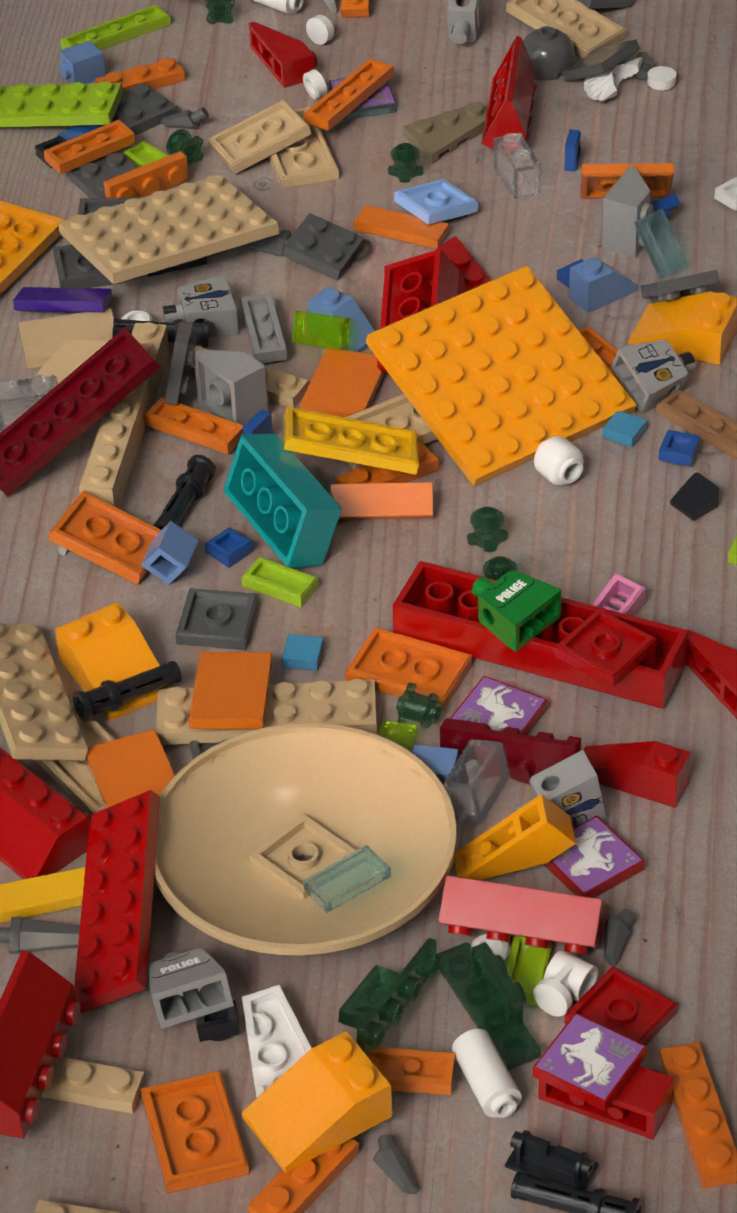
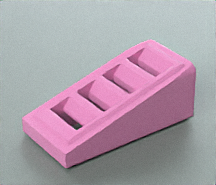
[592,573,647,616]

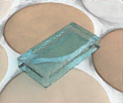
[634,208,688,279]
[304,845,391,913]

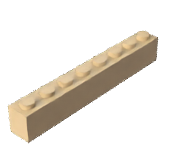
[79,322,169,509]

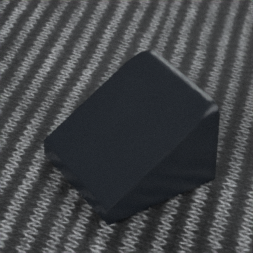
[670,472,719,521]

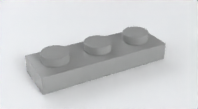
[240,293,287,363]

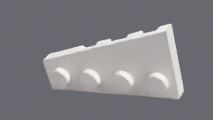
[242,985,312,1099]

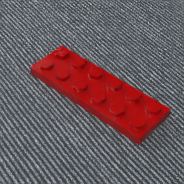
[74,790,160,1013]

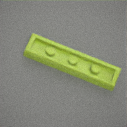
[60,4,171,50]

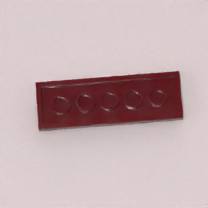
[0,328,160,497]

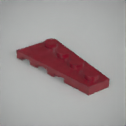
[440,718,581,785]

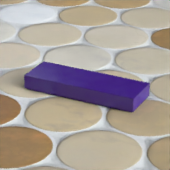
[13,287,113,312]

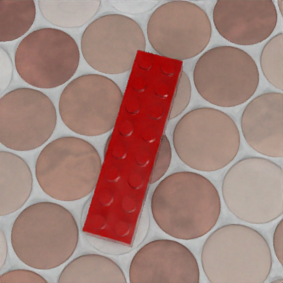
[393,561,688,709]

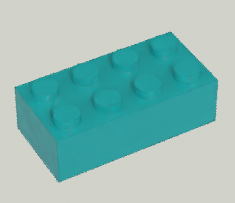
[223,434,342,568]

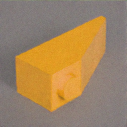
[454,794,576,881]

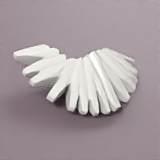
[584,57,643,102]

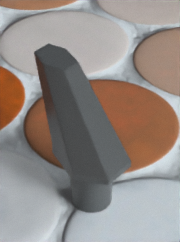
[636,51,655,80]
[161,107,209,129]
[604,909,636,967]
[373,1134,418,1194]

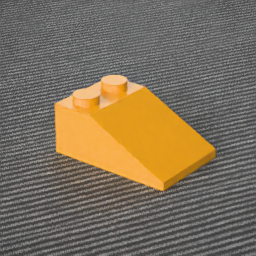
[628,291,737,365]
[55,602,172,722]
[242,1031,392,1173]

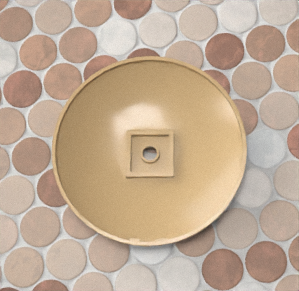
[154,723,457,956]

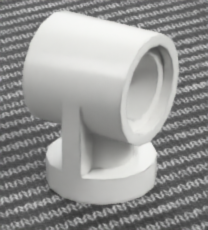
[533,950,599,1017]

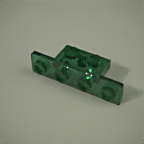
[338,938,440,1056]
[434,942,541,1070]

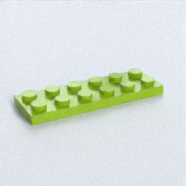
[0,81,124,127]

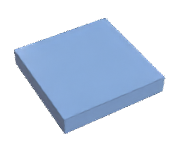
[394,179,479,225]

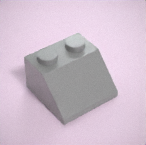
[602,166,653,258]
[194,350,269,425]

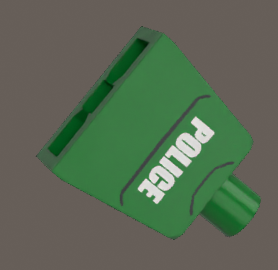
[472,570,561,652]

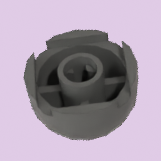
[523,26,575,80]

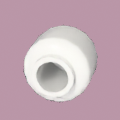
[534,436,584,486]

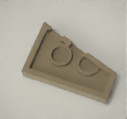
[404,101,487,164]

